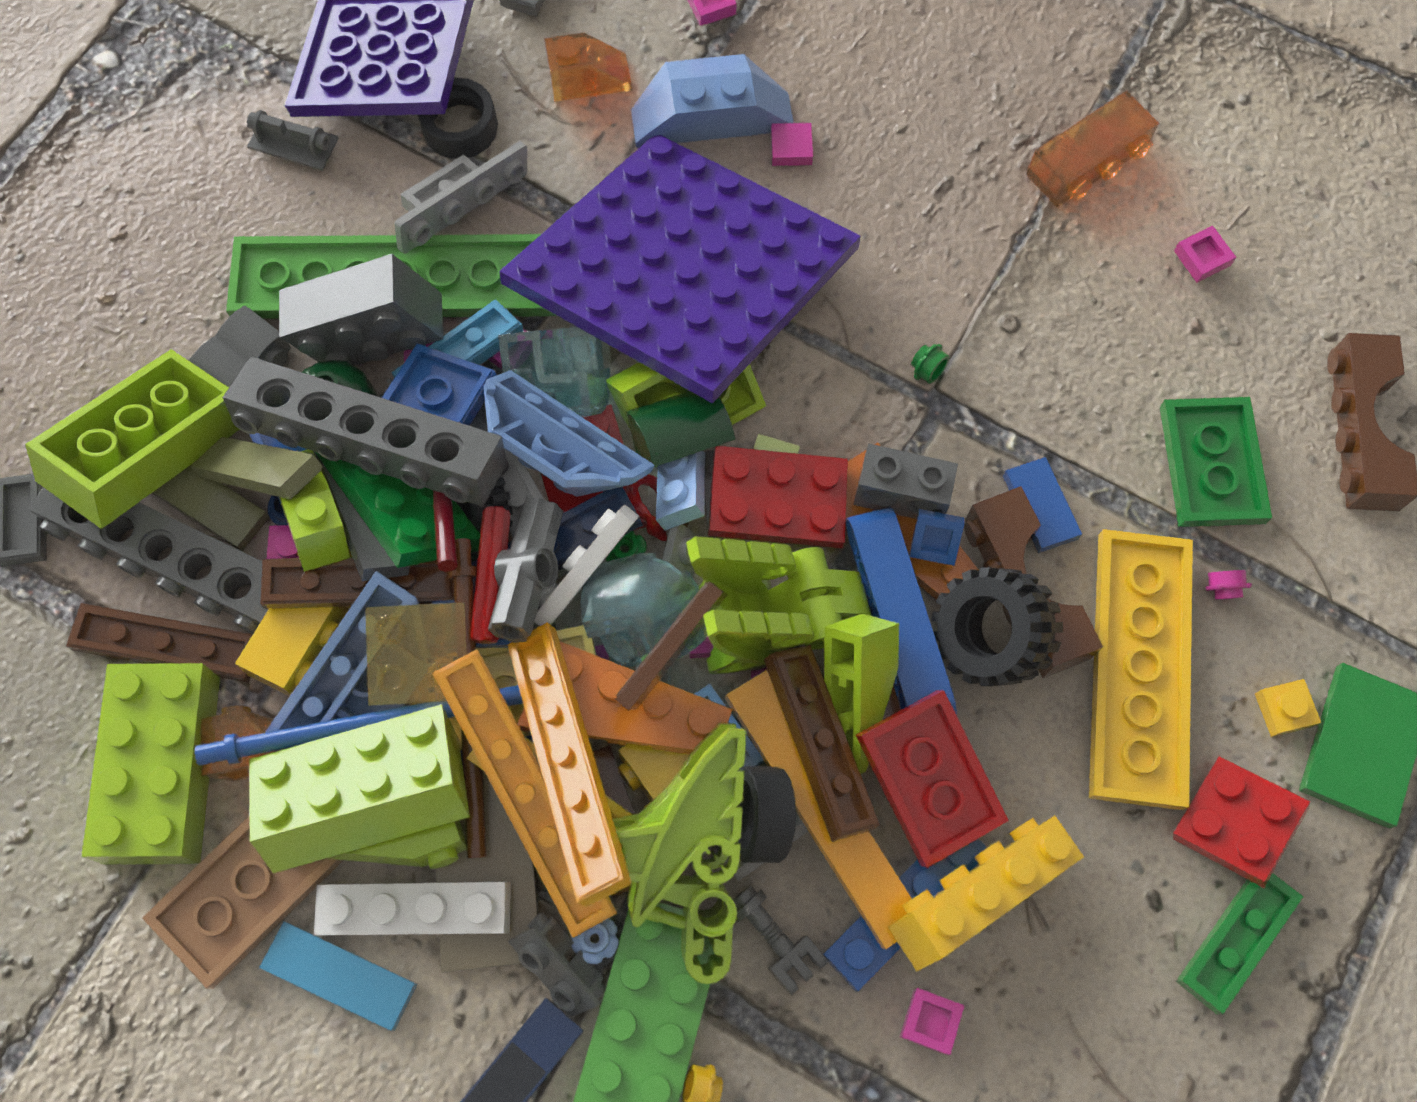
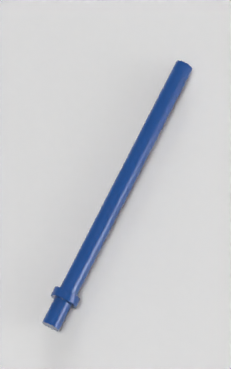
[195,685,523,765]

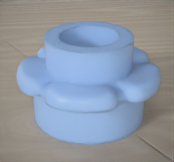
[570,918,619,964]

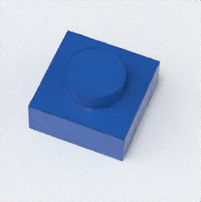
[909,509,965,566]

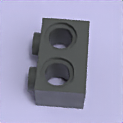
[853,443,958,519]

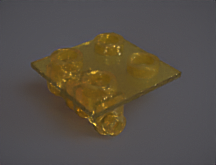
[365,602,467,706]

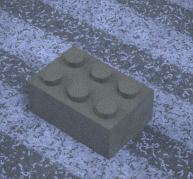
[279,254,443,366]

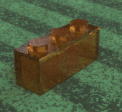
[1026,90,1159,208]

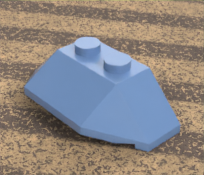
[631,54,794,148]
[483,370,654,497]
[265,571,433,733]

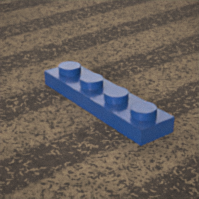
[823,838,988,992]

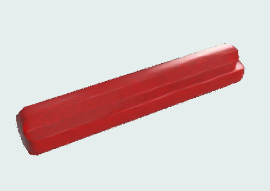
[470,506,511,644]

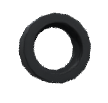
[418,77,498,159]
[738,766,796,863]

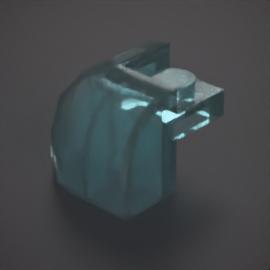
[498,327,610,417]
[580,553,708,667]

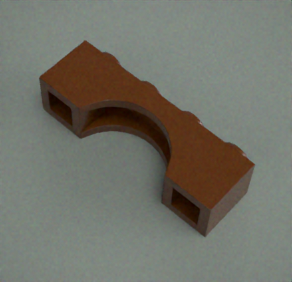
[1327,333,1417,512]
[964,486,1103,679]

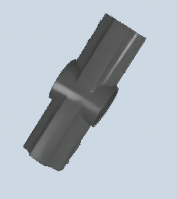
[488,498,563,642]

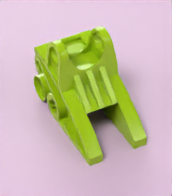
[686,536,872,674]
[613,723,746,984]

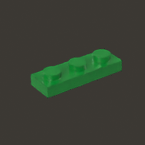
[1175,873,1304,1015]

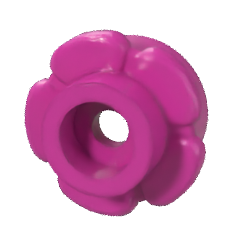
[1205,570,1252,600]

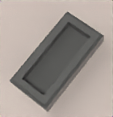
[0,474,47,567]

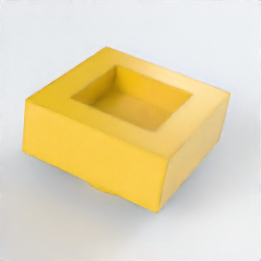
[1255,679,1322,737]

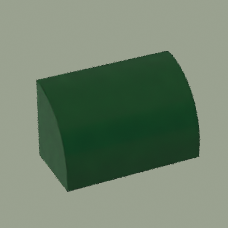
[626,391,736,467]

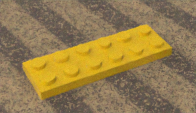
[1089,529,1193,810]

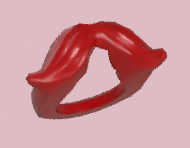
[625,474,667,541]

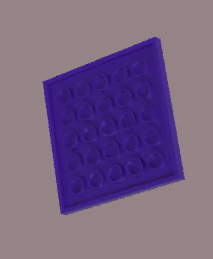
[499,135,861,403]

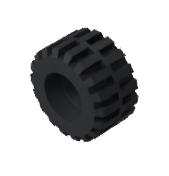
[931,567,1063,687]

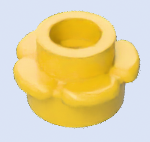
[682,1064,723,1102]

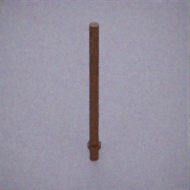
[448,538,487,859]

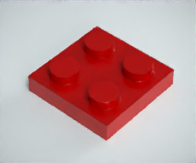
[1173,756,1310,888]

